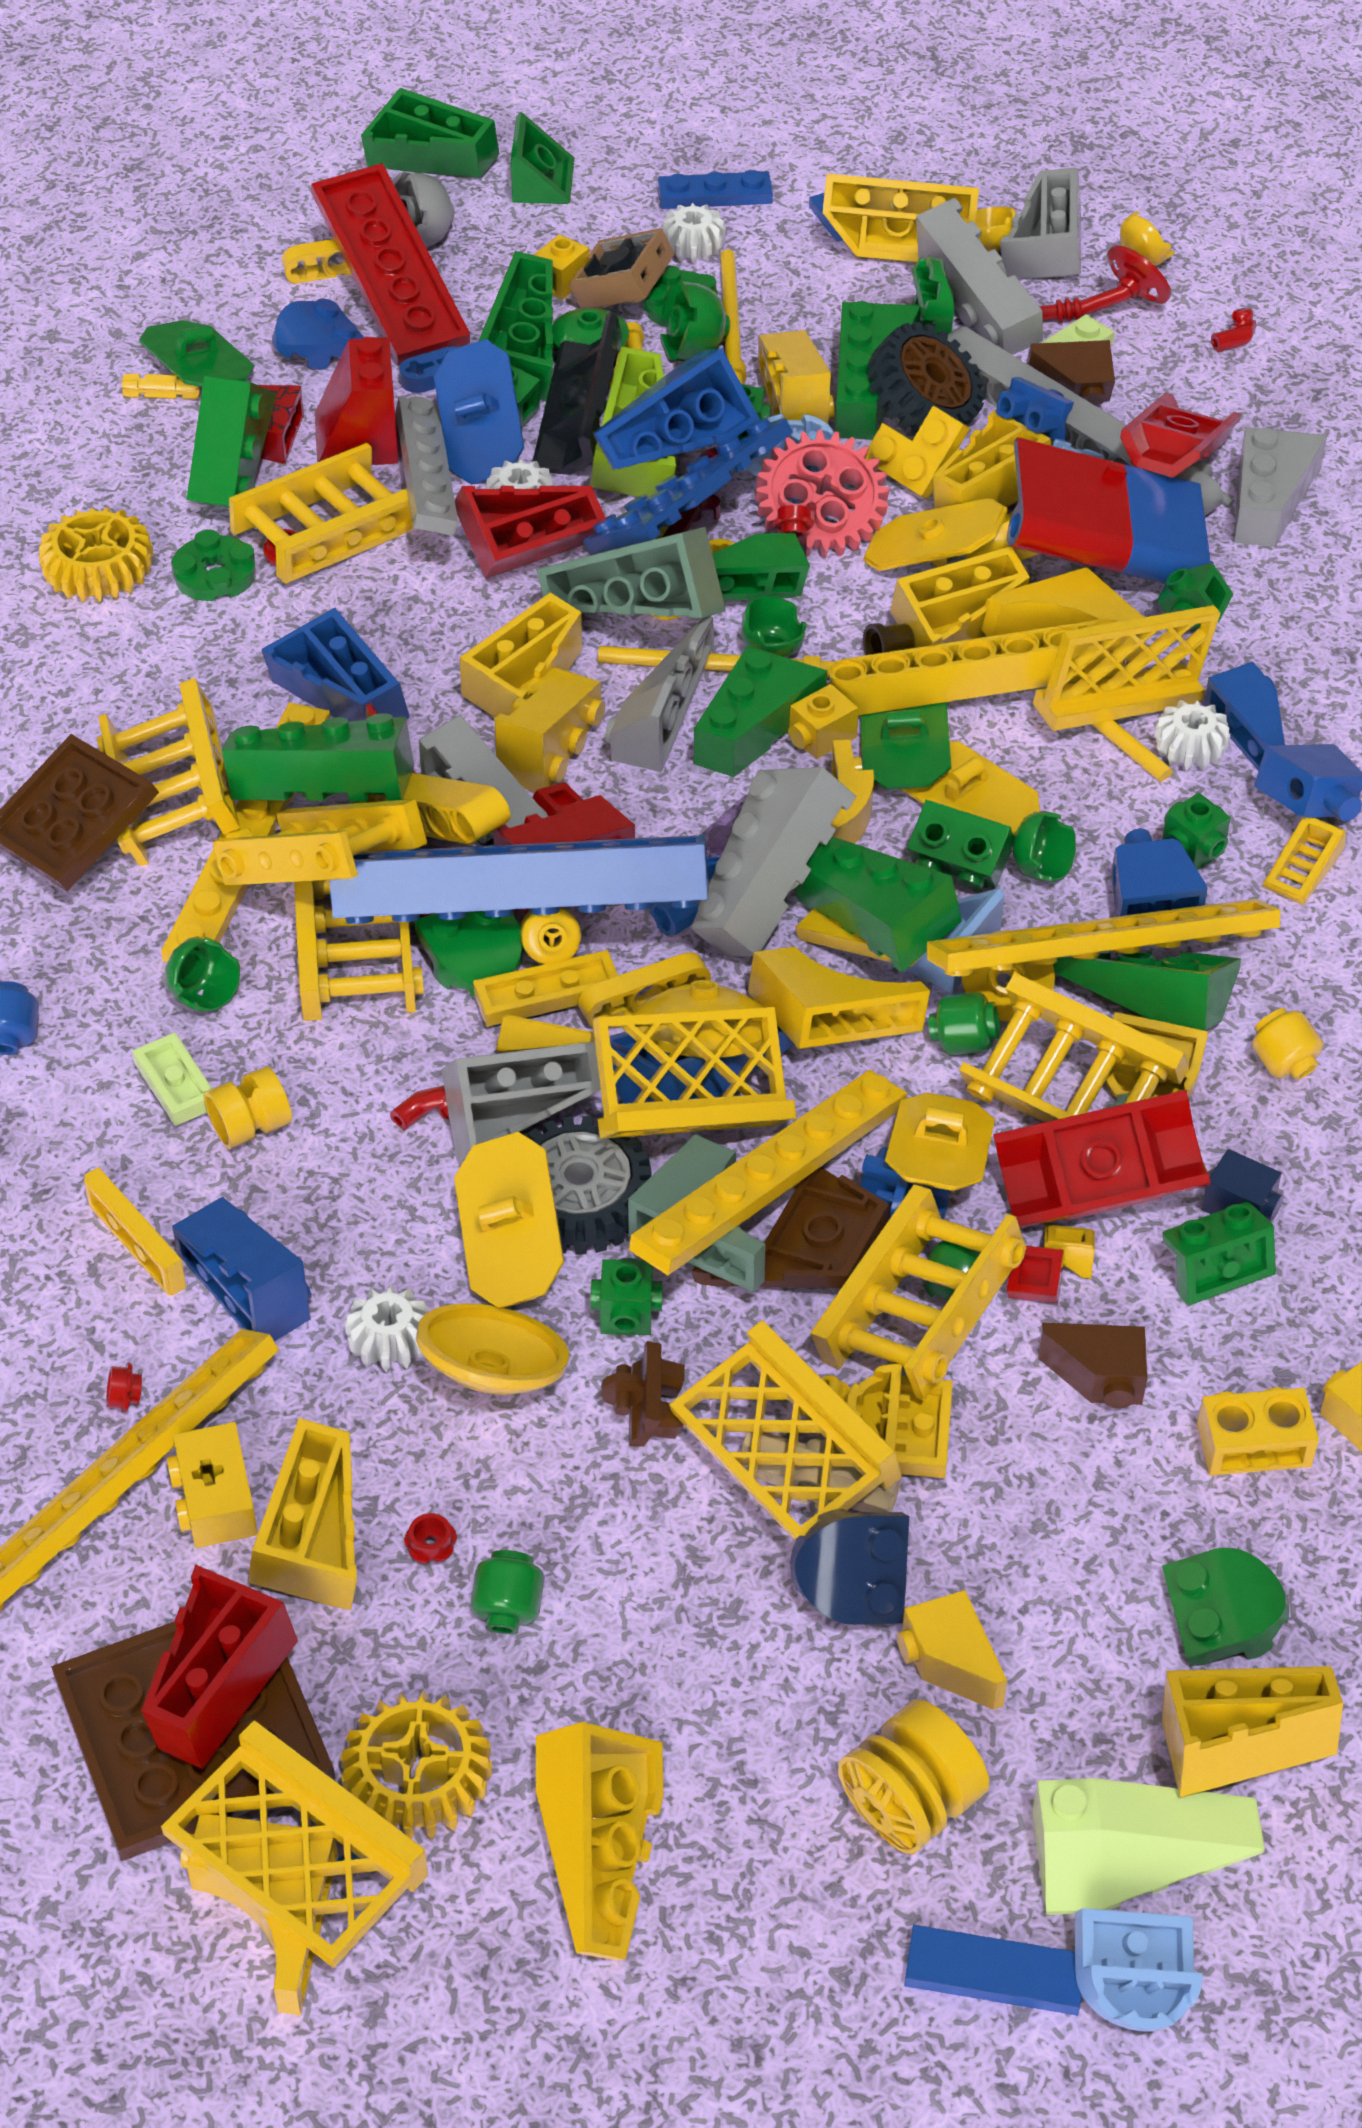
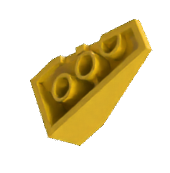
[536,1721,664,1960]

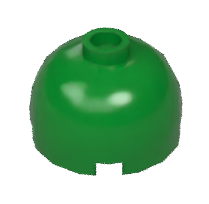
[660,281,730,361]

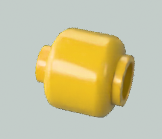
[520,907,581,964]
[1252,1008,1324,1081]

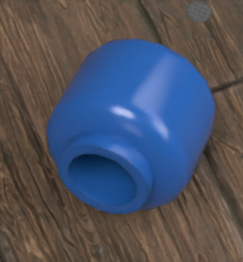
[0,981,39,1055]

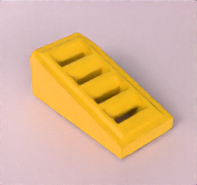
[1263,817,1346,905]
[497,1015,595,1053]

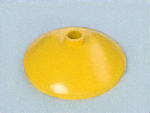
[633,980,764,1058]
[416,1303,569,1395]

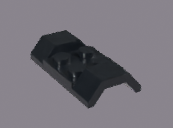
[532,311,622,475]

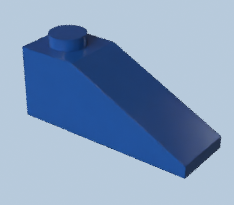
[1204,661,1285,771]

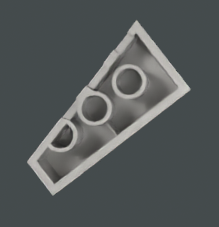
[916,198,1043,355]
[690,767,857,957]

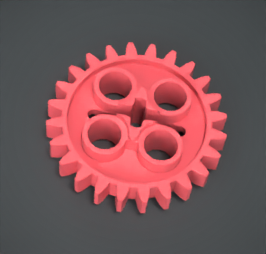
[754,430,890,558]

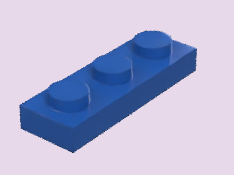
[658,170,773,209]

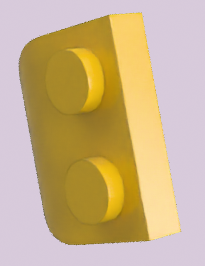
[1105,1012,1208,1098]
[847,1364,953,1478]

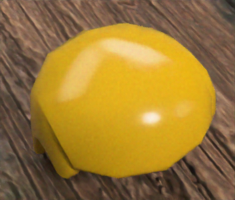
[975,206,1016,252]
[1119,211,1175,267]

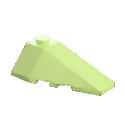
[1032,1778,1265,1915]

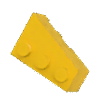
[758,330,835,424]
[933,410,1051,508]
[890,546,1030,648]
[459,592,582,717]
[494,667,605,792]
[248,1418,357,1610]
[1161,1666,1343,1797]

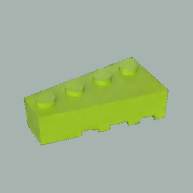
[590,346,676,497]

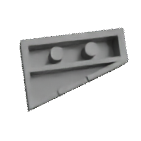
[1234,427,1327,547]
[441,1042,601,1163]

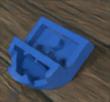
[272,298,364,370]

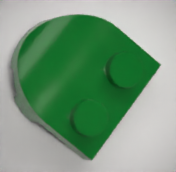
[911,256,954,334]
[415,911,523,996]
[1162,1547,1289,1666]

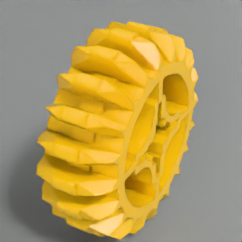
[38,506,154,603]
[340,1690,492,1840]

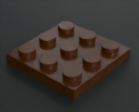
[0,734,159,892]

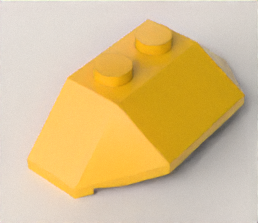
[822,173,979,262]

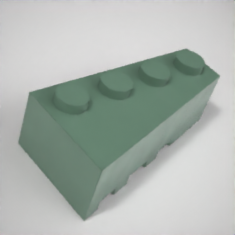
[536,527,726,618]

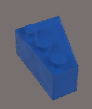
[261,608,410,722]
[172,1196,312,1341]

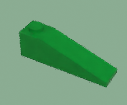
[1053,950,1241,1031]

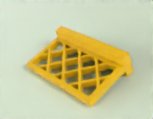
[1032,605,1221,731]
[592,1007,797,1139]
[669,1320,902,1541]
[161,1720,428,1968]

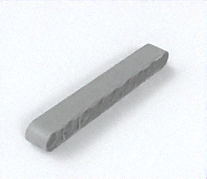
[947,326,1223,516]

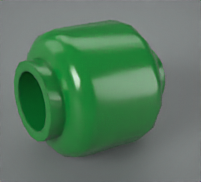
[928,992,1000,1056]
[470,1550,545,1634]

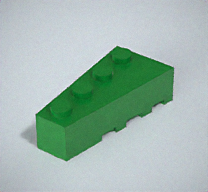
[478,251,553,401]
[835,301,920,440]
[222,713,415,801]
[794,836,962,972]

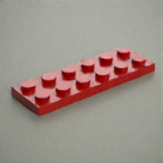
[311,163,470,365]

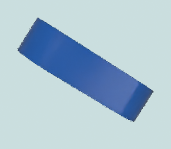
[399,346,458,393]

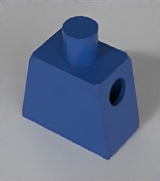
[1254,744,1362,821]
[1111,828,1208,917]

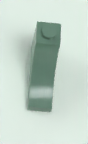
[628,1134,765,1293]

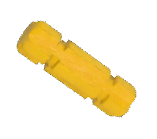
[122,373,201,400]

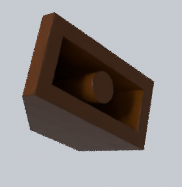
[1026,340,1115,406]
[1038,1322,1147,1408]

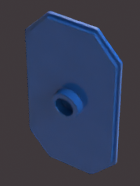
[434,339,525,484]

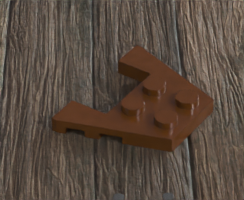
[692,1167,890,1289]

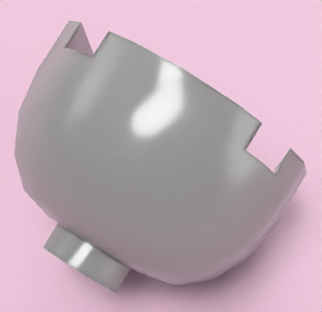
[392,172,455,249]

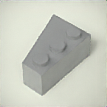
[1000,168,1081,279]
[419,715,549,846]

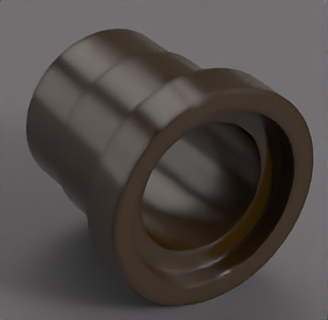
[863,623,915,655]

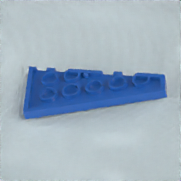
[582,417,793,555]

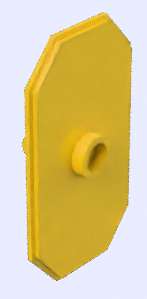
[863,498,1008,571]
[901,741,1040,835]
[885,1092,995,1191]
[454,1132,564,1309]

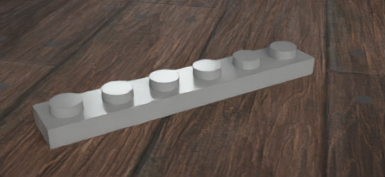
[395,396,458,536]

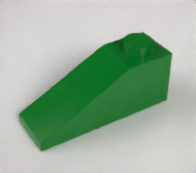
[712,533,810,601]

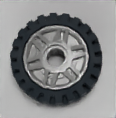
[527,1116,652,1255]

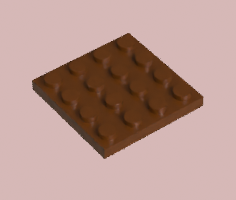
[51,1590,336,1861]

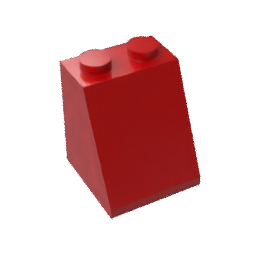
[315,337,399,465]

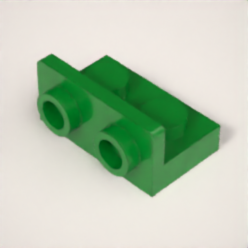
[1162,1202,1276,1306]

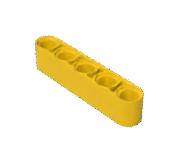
[354,773,511,845]

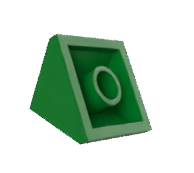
[511,112,575,204]

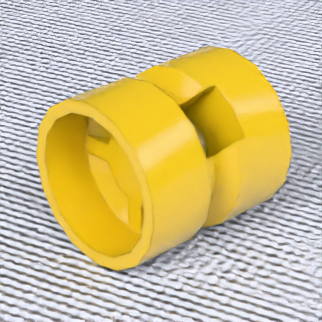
[203,1066,292,1149]

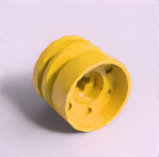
[838,1699,989,1855]

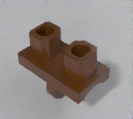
[600,1341,685,1447]

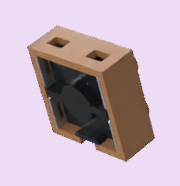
[569,228,675,309]

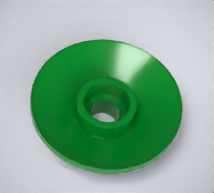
[552,308,629,352]

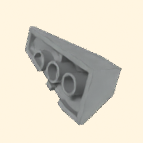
[605,616,714,772]

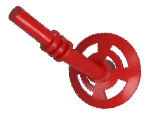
[1039,245,1171,323]

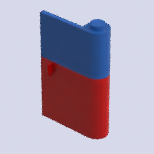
[1007,437,1214,584]

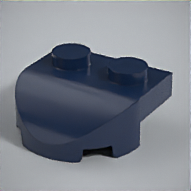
[790,1509,910,1625]

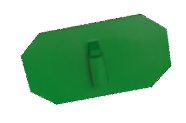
[139,320,255,387]
[860,702,951,790]

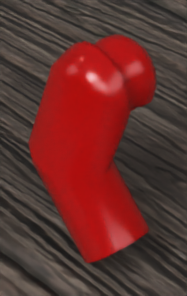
[1211,308,1257,353]
[390,1085,449,1131]

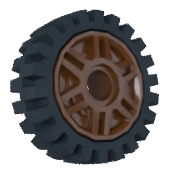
[867,322,985,436]

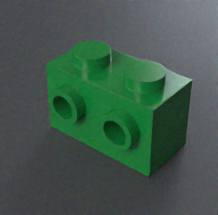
[906,799,1014,890]

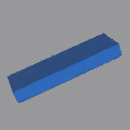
[904,1924,1081,2016]

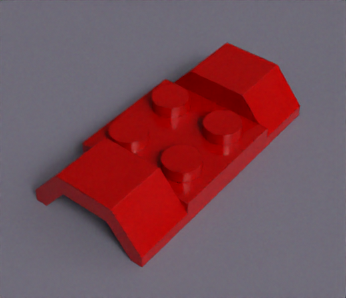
[1120,392,1242,478]
[993,1090,1211,1229]

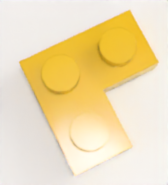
[866,406,970,499]

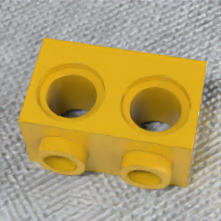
[1197,1387,1319,1476]

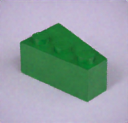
[361,88,500,178]
[186,376,277,508]
[693,645,827,777]

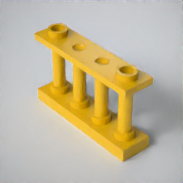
[229,443,414,584]
[96,677,240,866]
[212,799,427,886]
[294,850,424,1021]
[959,972,1189,1122]
[810,1184,1027,1401]

